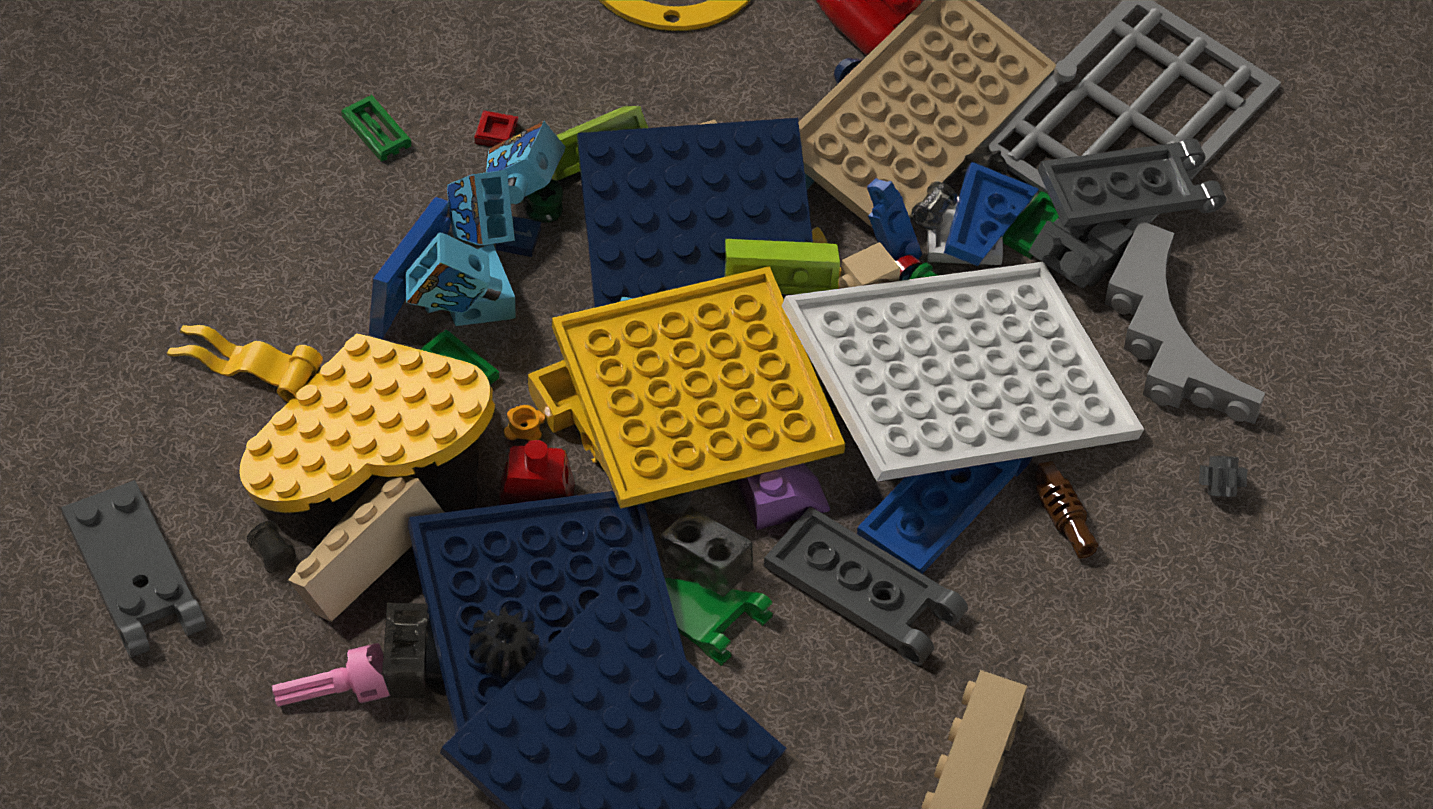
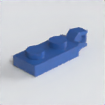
[867,178,923,261]

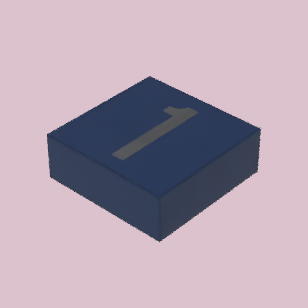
[496,216,541,257]

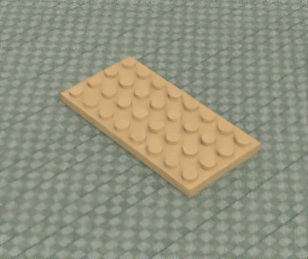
[799,0,1056,227]

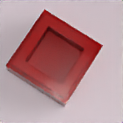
[474,110,518,147]

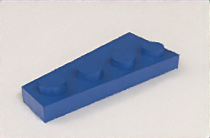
[369,197,451,339]

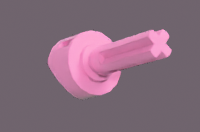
[272,644,390,707]

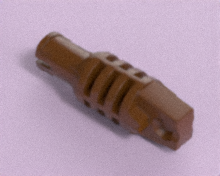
[1034,461,1099,559]

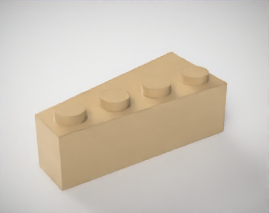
[288,476,444,622]
[921,670,1027,809]

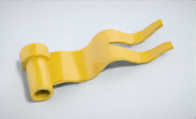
[167,325,323,402]

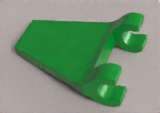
[664,577,773,666]

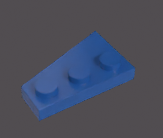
[944,162,1039,266]

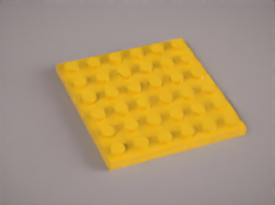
[552,266,845,509]

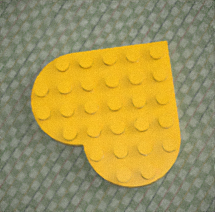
[239,333,495,513]

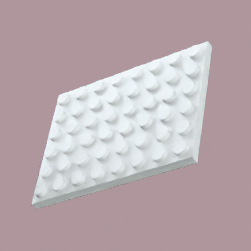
[782,262,1144,481]

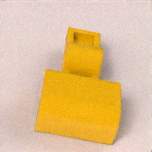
[528,360,608,476]

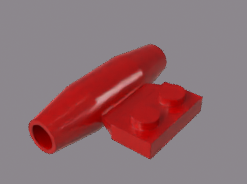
[815,0,923,56]

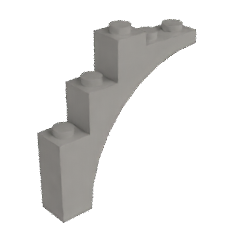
[1105,221,1265,424]

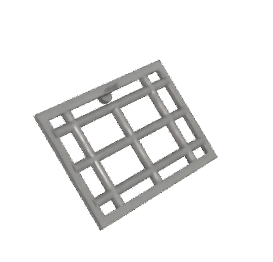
[978,0,1281,232]

